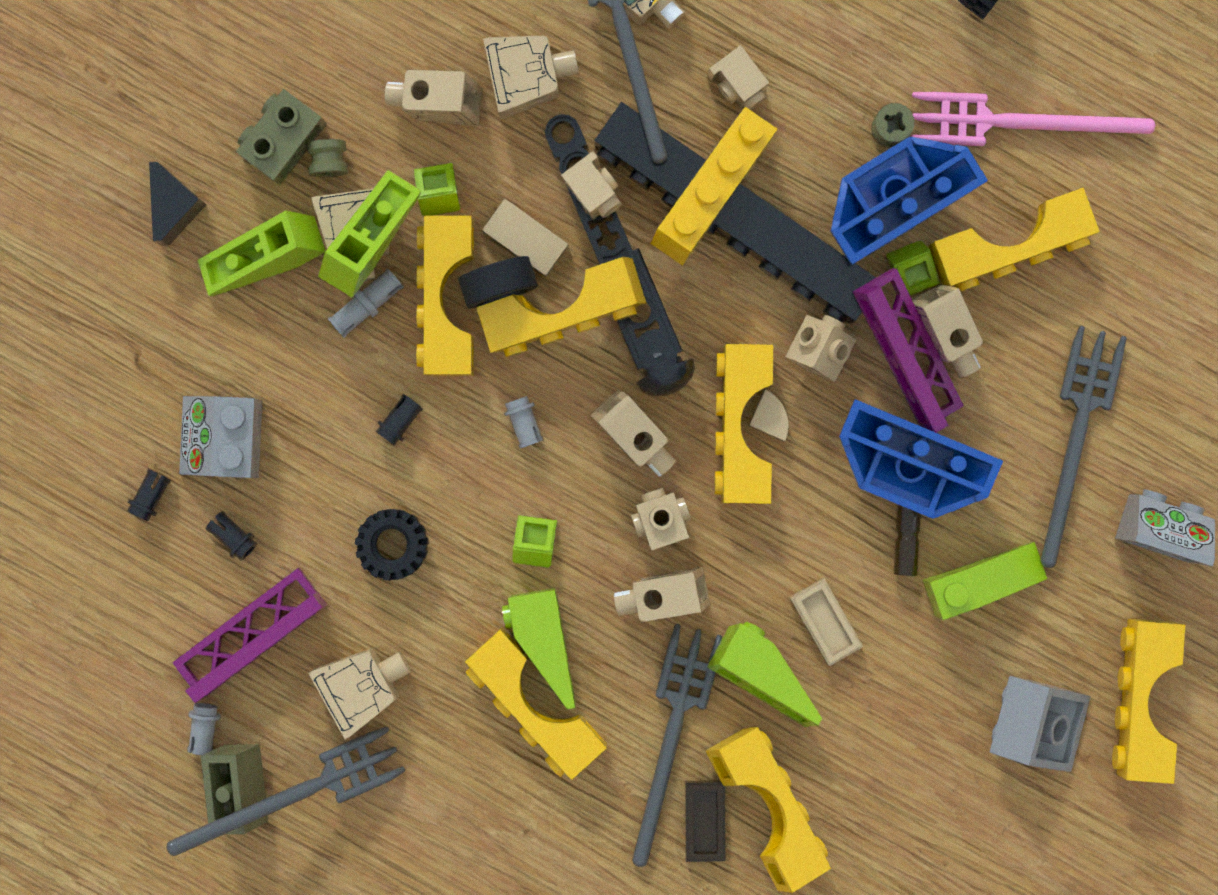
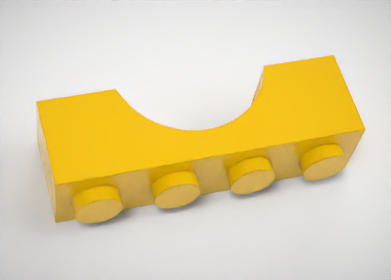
[650,107,777,266]
[928,187,1100,292]
[416,216,474,376]
[476,257,646,357]
[714,344,773,504]
[1112,618,1186,784]
[465,627,607,780]
[705,727,831,893]

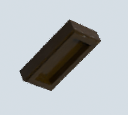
[685,780,726,862]

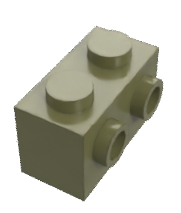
[236,89,327,186]
[201,744,268,834]

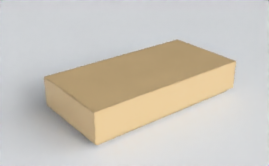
[482,199,569,277]
[789,578,863,666]

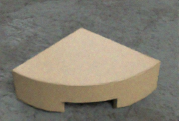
[748,390,789,441]

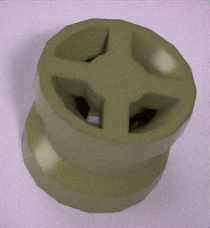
[871,103,914,147]
[307,139,348,177]

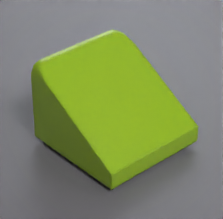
[414,163,460,216]
[886,241,940,296]
[512,515,557,567]

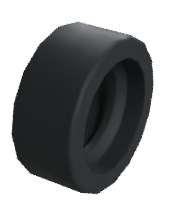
[458,256,538,309]

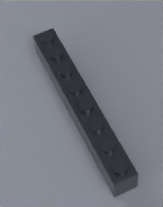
[594,101,876,324]

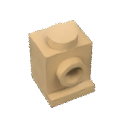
[707,45,769,110]
[561,151,622,220]

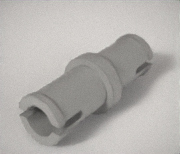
[328,268,404,338]

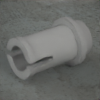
[504,396,544,449]
[187,703,221,755]

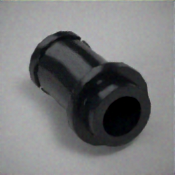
[376,394,423,446]
[127,468,171,521]
[206,511,257,561]

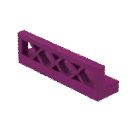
[852,268,964,433]
[172,567,327,703]

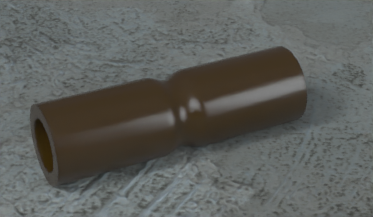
[894,505,921,576]

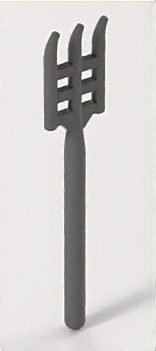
[587,0,668,164]
[1041,326,1127,568]
[632,624,722,867]
[166,727,405,856]

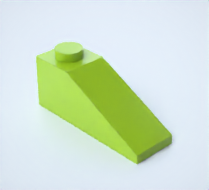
[318,170,421,298]
[198,210,325,296]
[923,542,1047,620]
[502,588,576,709]
[707,622,822,727]

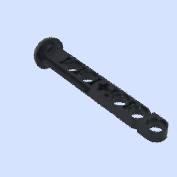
[545,114,695,396]

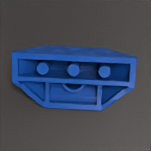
[830,137,988,265]
[839,399,1003,519]

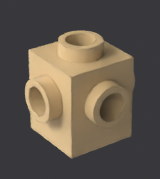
[785,315,856,382]
[631,487,691,551]

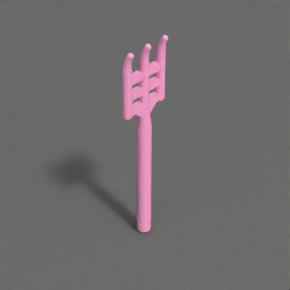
[911,92,1156,146]

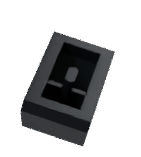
[149,162,207,246]

